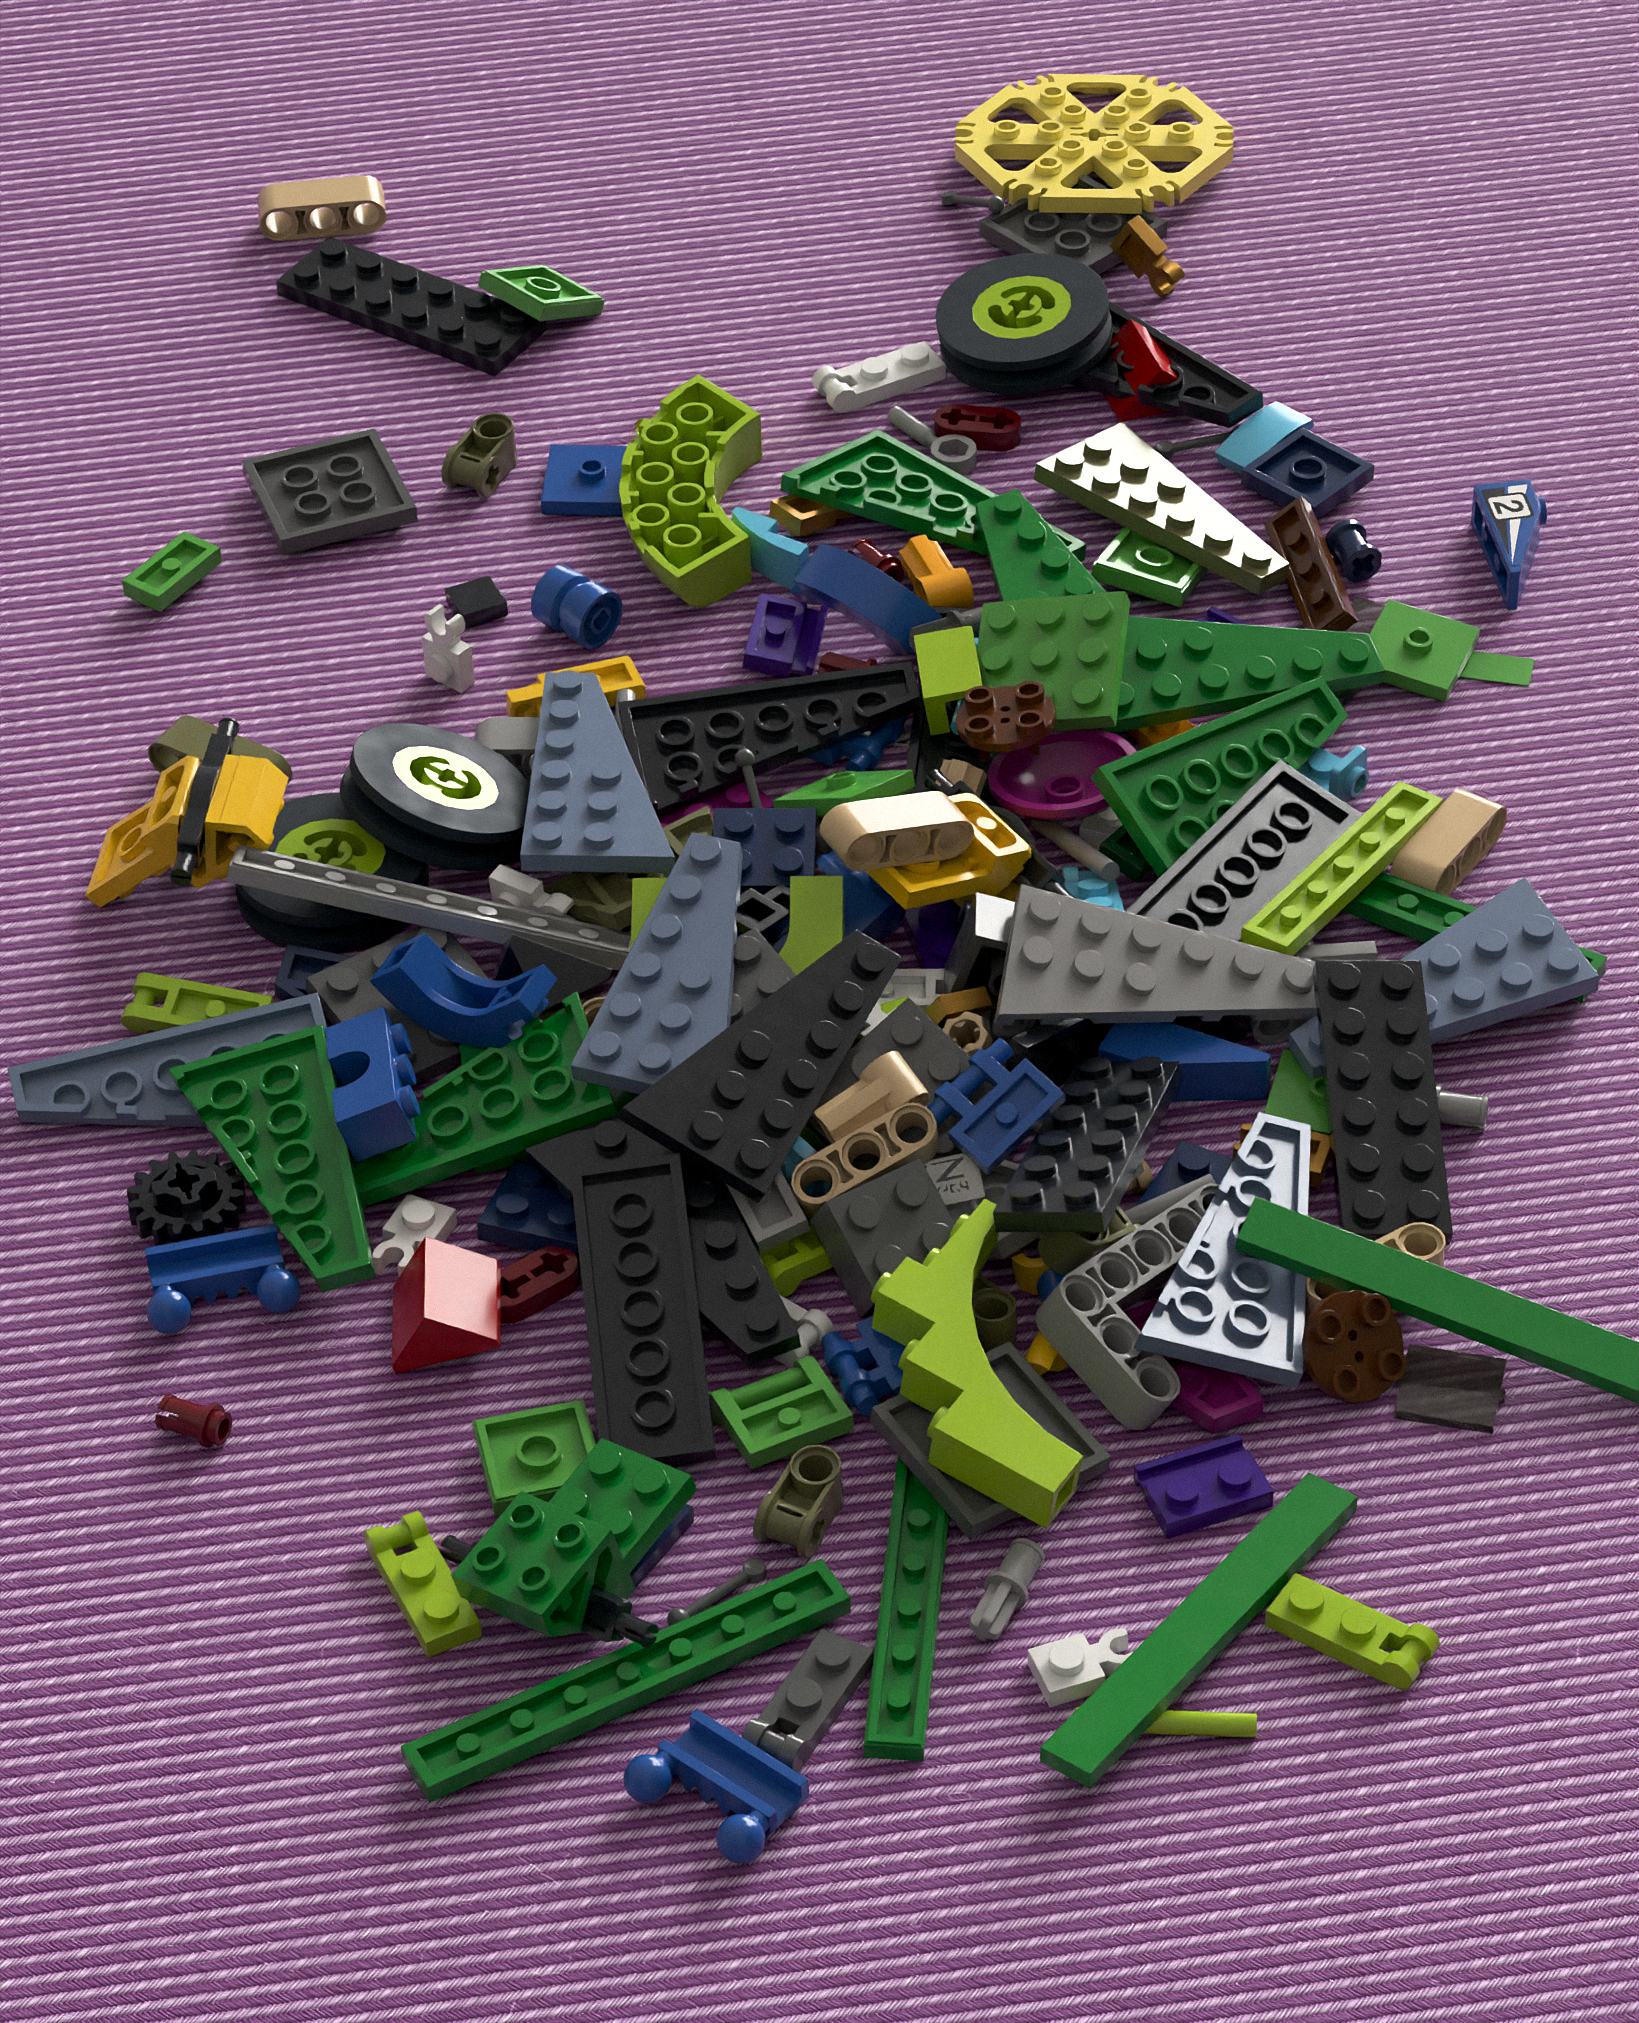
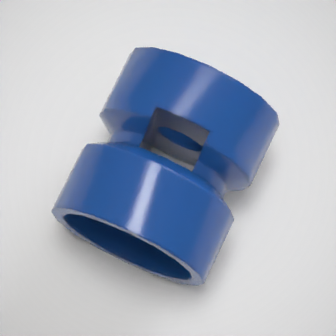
[531,565,623,649]

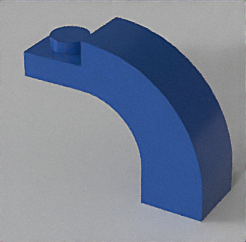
[790,543,942,656]
[370,933,557,1048]

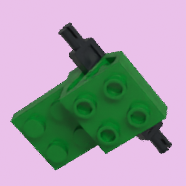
[439,1438,697,1648]

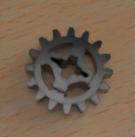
[127,1150,247,1246]

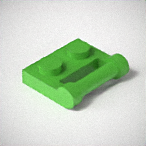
[709,1355,854,1469]

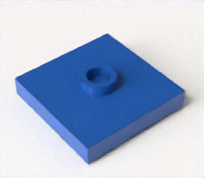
[541,444,627,516]

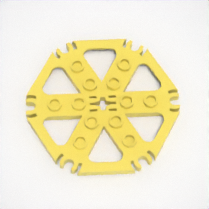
[955,74,1233,214]

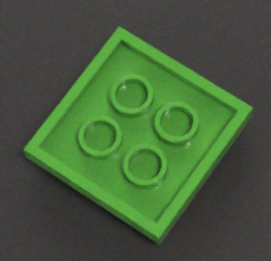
[977,591,1130,732]

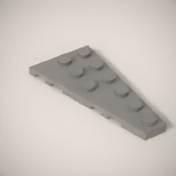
[993,884,1317,1026]

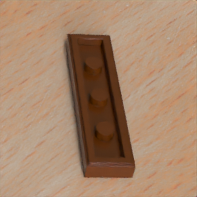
[1264,496,1358,632]

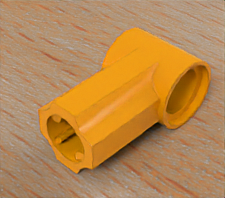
[899,535,974,608]

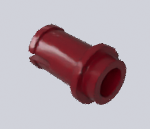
[848,538,904,583]
[155,1394,232,1448]

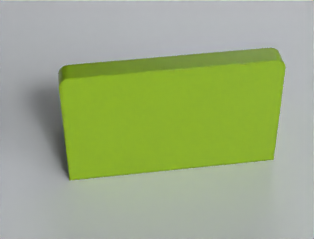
[914,626,982,736]

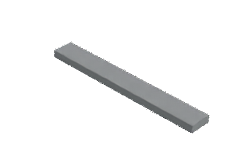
[226,845,631,971]

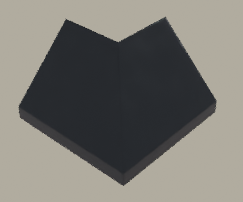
[493,934,612,1015]

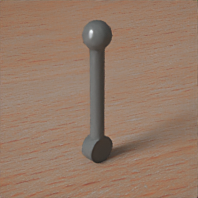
[941,191,1005,213]
[1155,425,1240,459]
[735,749,762,808]
[667,1558,766,1626]

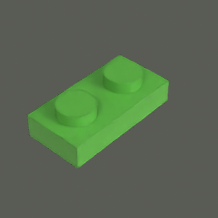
[122,532,222,612]

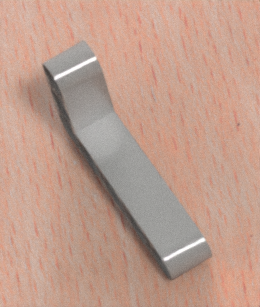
[1035,1183,1220,1431]

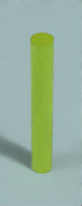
[1076,1707,1257,1738]

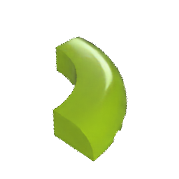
[619,374,762,607]

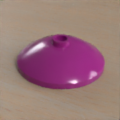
[988,729,1136,822]

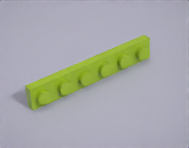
[1240,781,1443,956]

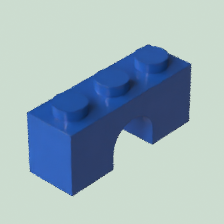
[325,1006,421,1162]

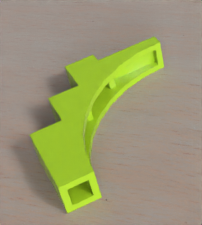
[871,1198,1083,1529]

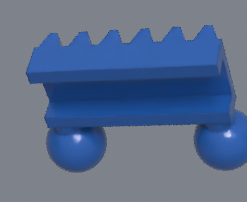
[145,1224,301,1334]
[623,1709,809,1864]

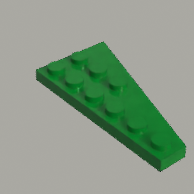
[780,429,1087,562]
[976,489,1106,602]
[1098,616,1385,733]
[1091,676,1349,878]
[351,991,618,1208]
[169,1024,376,1292]

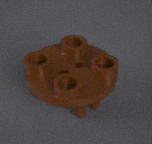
[955,681,1057,761]
[1302,1290,1407,1403]

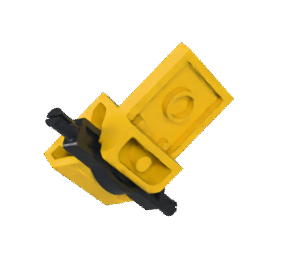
[85,718,289,908]
[865,770,1077,910]

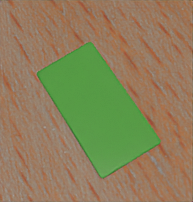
[1459,651,1535,686]

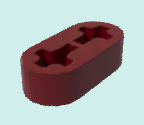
[934,404,1021,452]
[501,1246,579,1324]

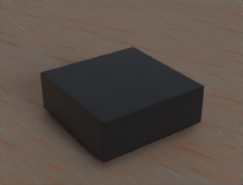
[445,576,508,628]

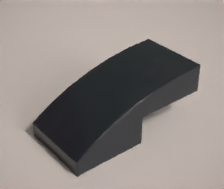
[736,883,790,943]

